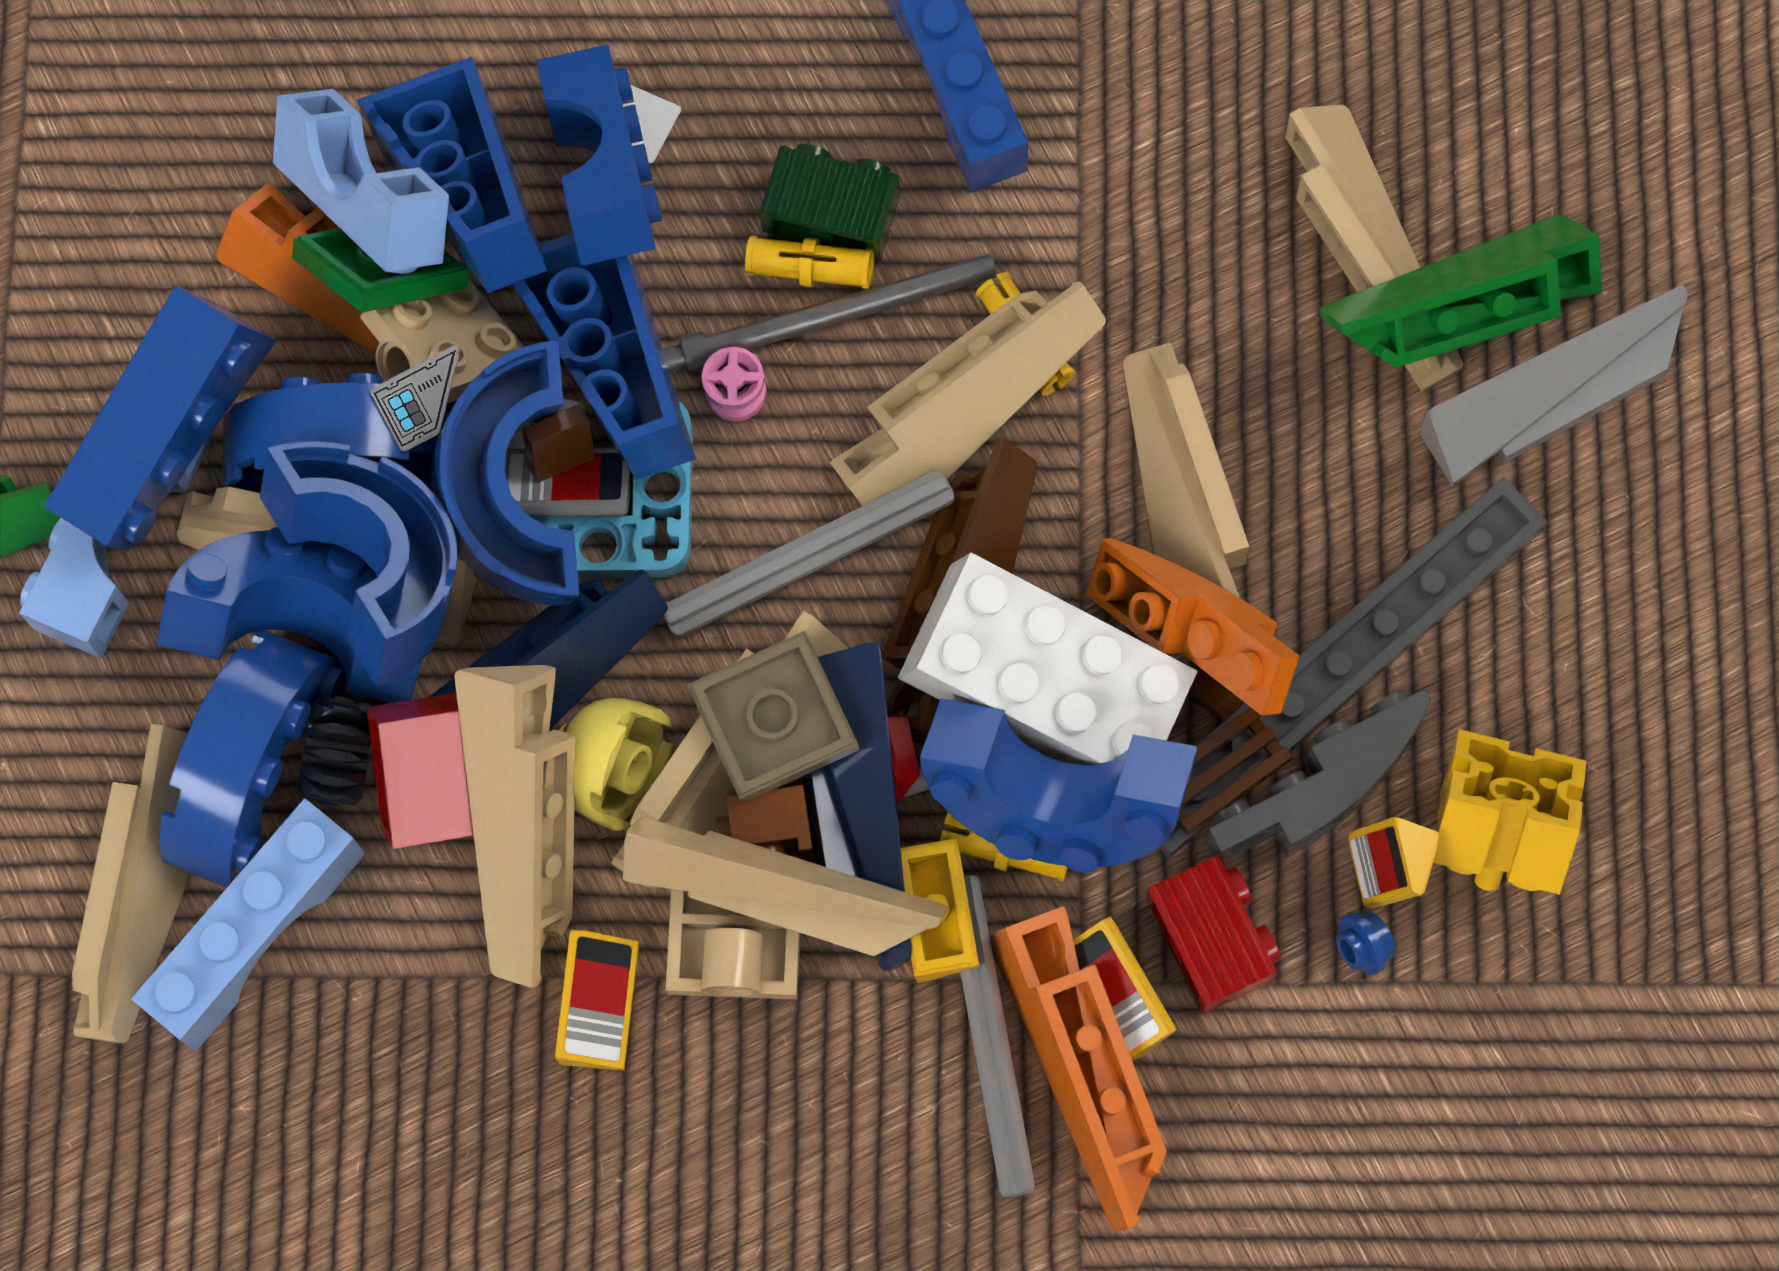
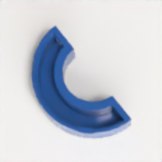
[431,340,579,605]
[223,373,456,493]
[260,441,457,688]
[156,527,422,703]
[159,631,346,888]
[920,698,1198,873]

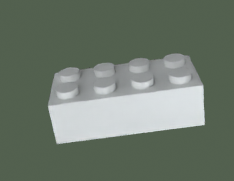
[898,552,1197,765]

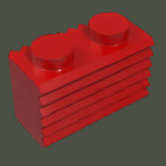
[1146,855,1281,1015]

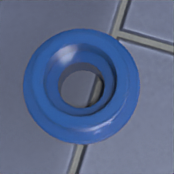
[1336,911,1395,975]

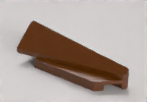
[881,439,1038,745]

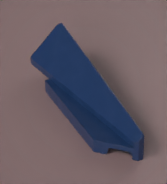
[429,569,668,730]
[803,642,911,971]

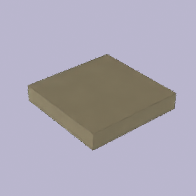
[687,631,860,804]

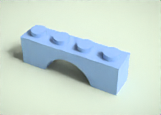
[273,89,449,274]
[19,435,213,659]
[131,798,365,1052]

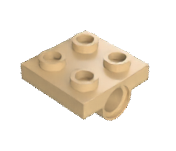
[360,278,525,403]
[666,889,801,999]

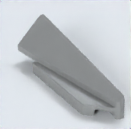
[1419,285,1688,486]

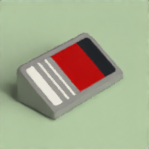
[505,448,632,517]

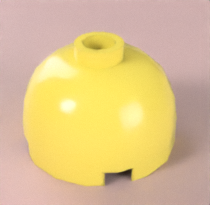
[559,698,673,831]

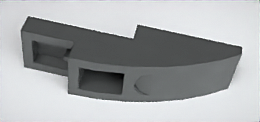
[1205,689,1431,862]

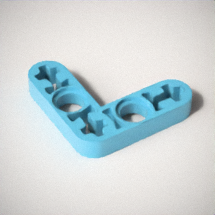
[532,401,693,579]

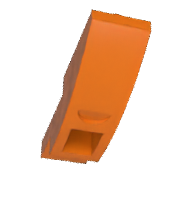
[1086,538,1300,715]

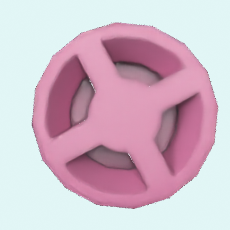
[701,346,767,422]

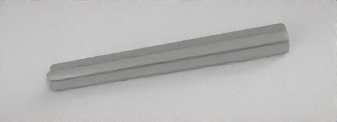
[664,470,955,637]
[960,875,1035,1197]

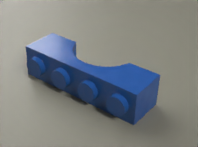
[886,0,1028,193]
[536,44,662,266]

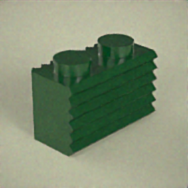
[759,144,900,262]

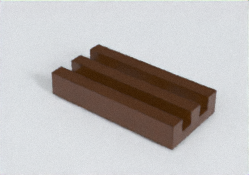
[1177,707,1292,836]

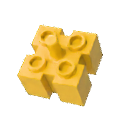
[1433,729,1586,895]

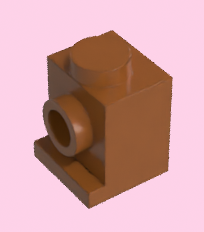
[716,785,815,862]

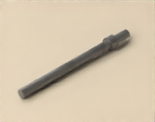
[663,254,997,373]

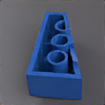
[356,57,547,293]
[511,233,696,480]
[44,285,277,551]

